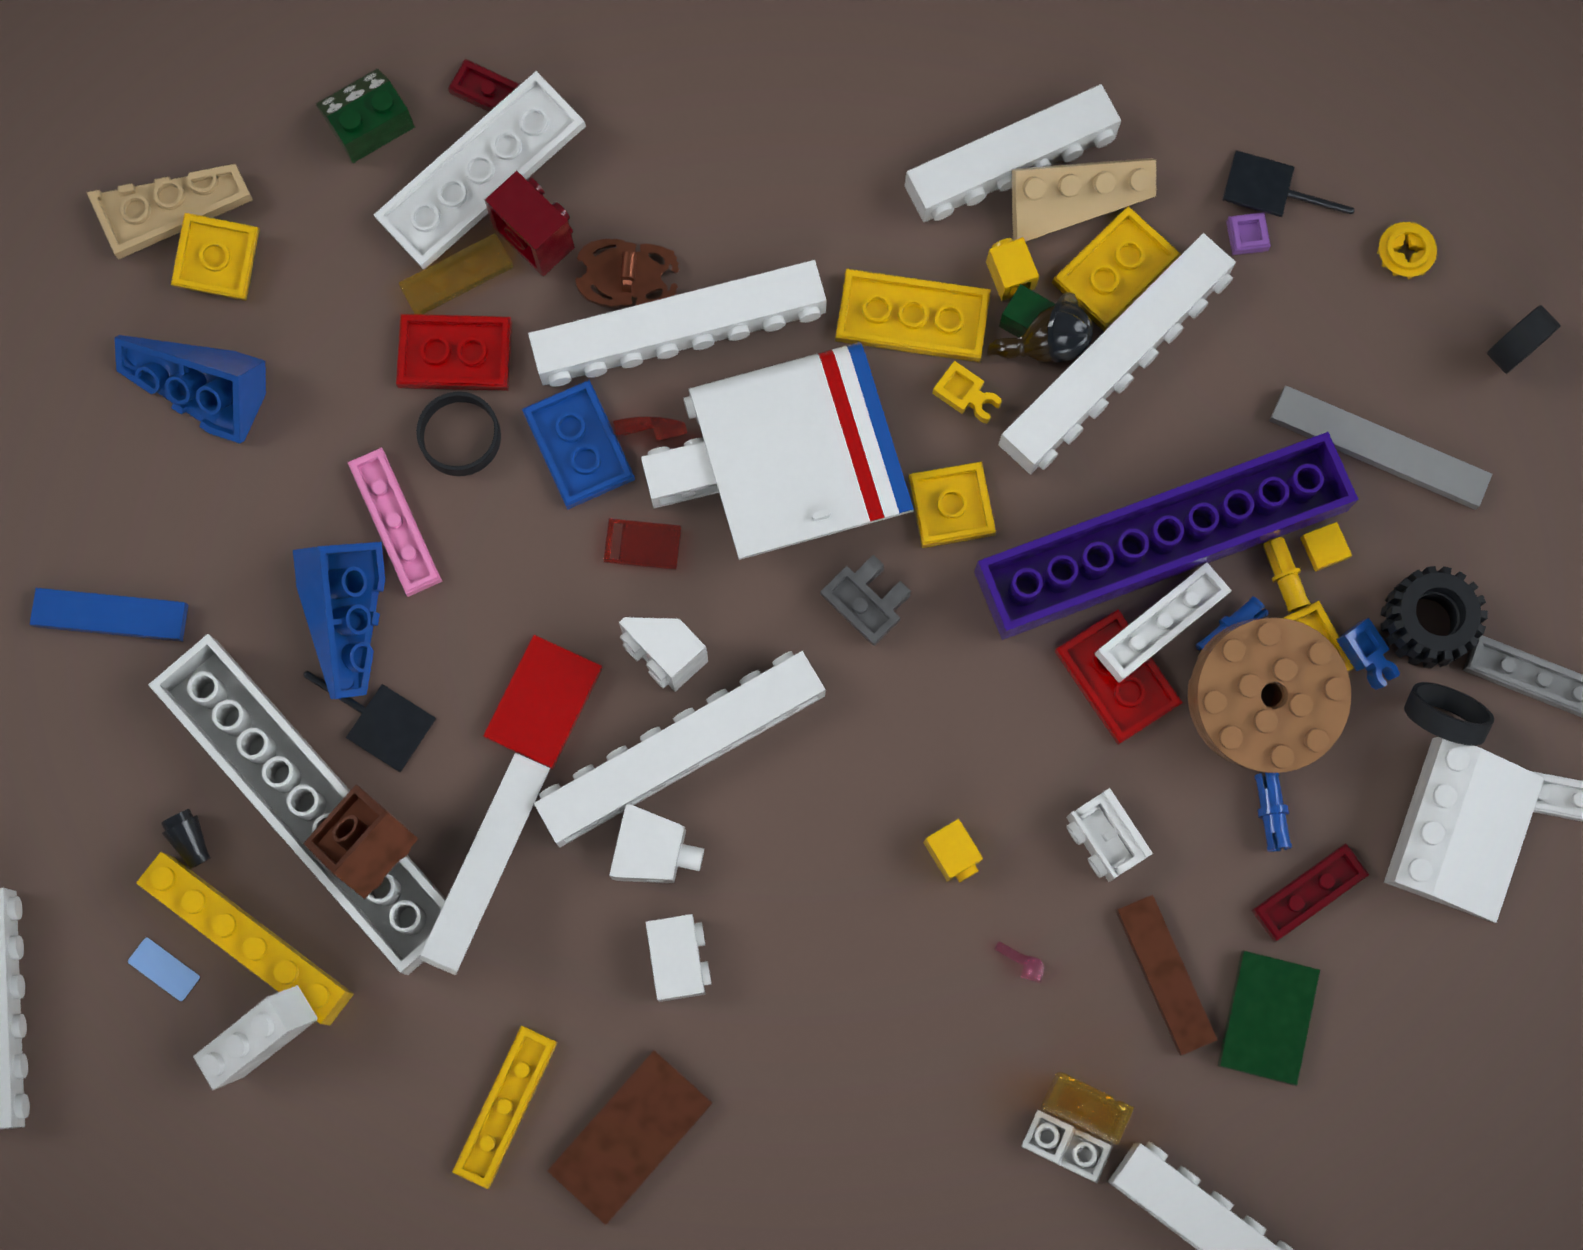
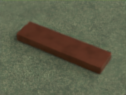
[1116,895,1217,1056]

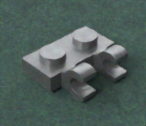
[820,555,911,646]

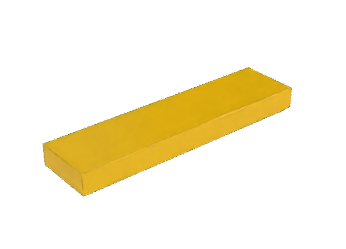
[452,1025,558,1189]

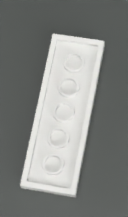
[374,71,586,270]

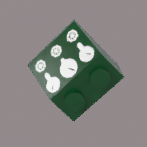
[316,68,415,163]

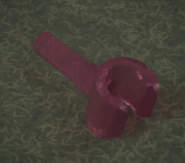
[995,941,1045,983]

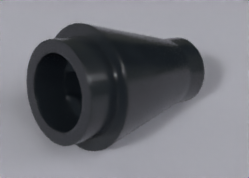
[161,809,211,869]

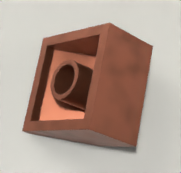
[303,784,418,899]

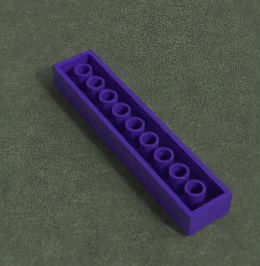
[974,432,1359,640]

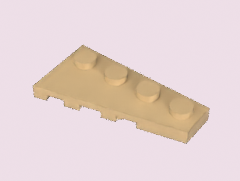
[1012,158,1156,241]
[87,164,253,260]

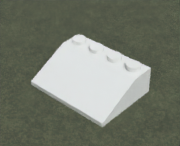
[1384,737,1544,923]

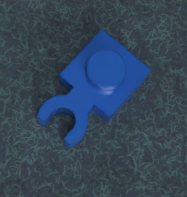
[1336,618,1400,690]

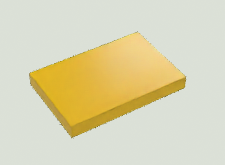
[1052,206,1181,332]

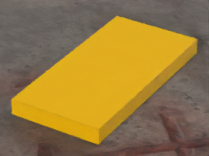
[835,269,991,362]

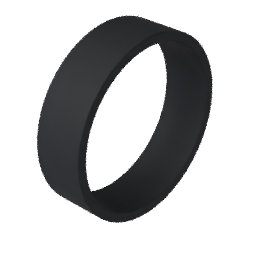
[416,391,501,476]
[1404,682,1494,746]

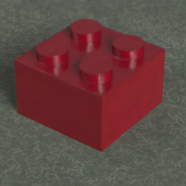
[484,171,575,277]

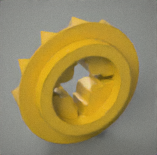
[1377,222,1437,280]

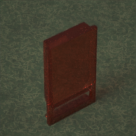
[603,518,681,570]

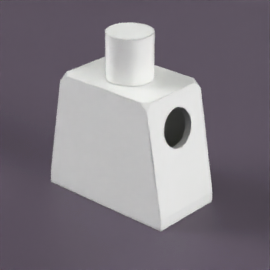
[609,804,705,883]

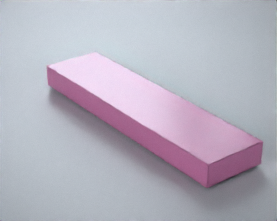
[348,448,443,597]

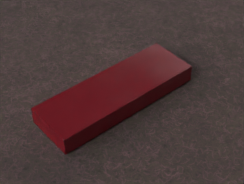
[448,59,520,112]
[1251,844,1369,942]

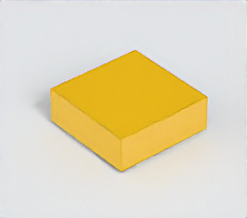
[1300,522,1352,572]

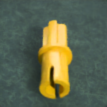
[1263,537,1311,613]

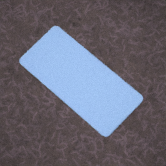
[128,937,200,1001]

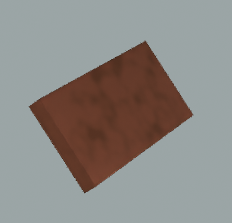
[547,1050,713,1225]

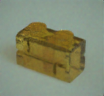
[1040,1072,1134,1145]

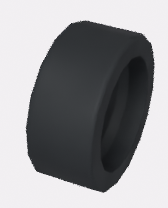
[1487,305,1561,374]

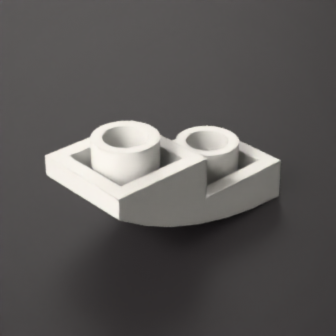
[1022,1110,1113,1183]

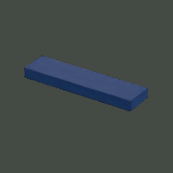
[29,588,189,642]

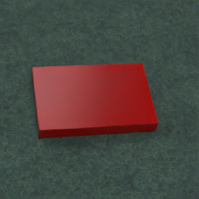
[396,314,512,391]
[1054,609,1183,745]
[483,635,603,770]

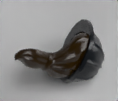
[987,292,1093,363]

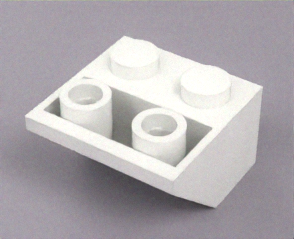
[619,617,708,692]

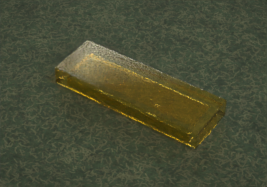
[398,233,514,314]

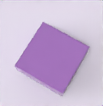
[1226,212,1271,255]

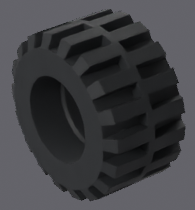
[1380,566,1488,668]

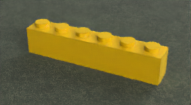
[136,852,354,1026]

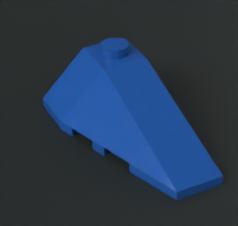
[115,335,266,444]
[293,542,385,699]

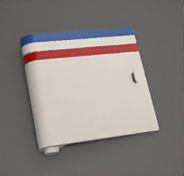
[683,342,914,560]

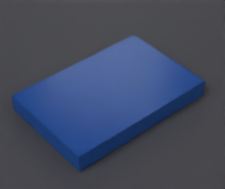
[522,379,635,510]

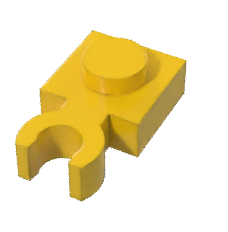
[932,360,1002,424]

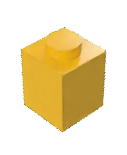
[986,237,1039,301]
[923,818,983,883]

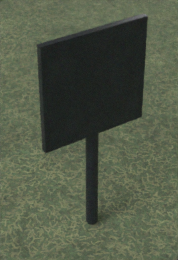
[1222,150,1355,217]
[304,671,436,773]

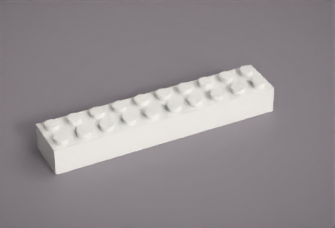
[148,634,446,975]

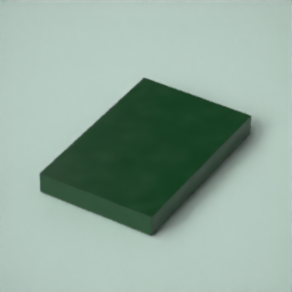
[1218,951,1320,1086]

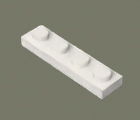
[1095,563,1232,683]

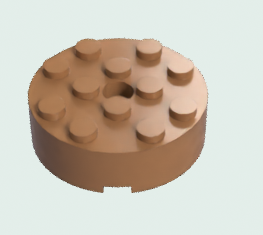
[1188,618,1351,773]

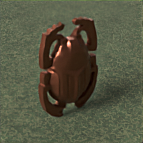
[575,239,679,308]

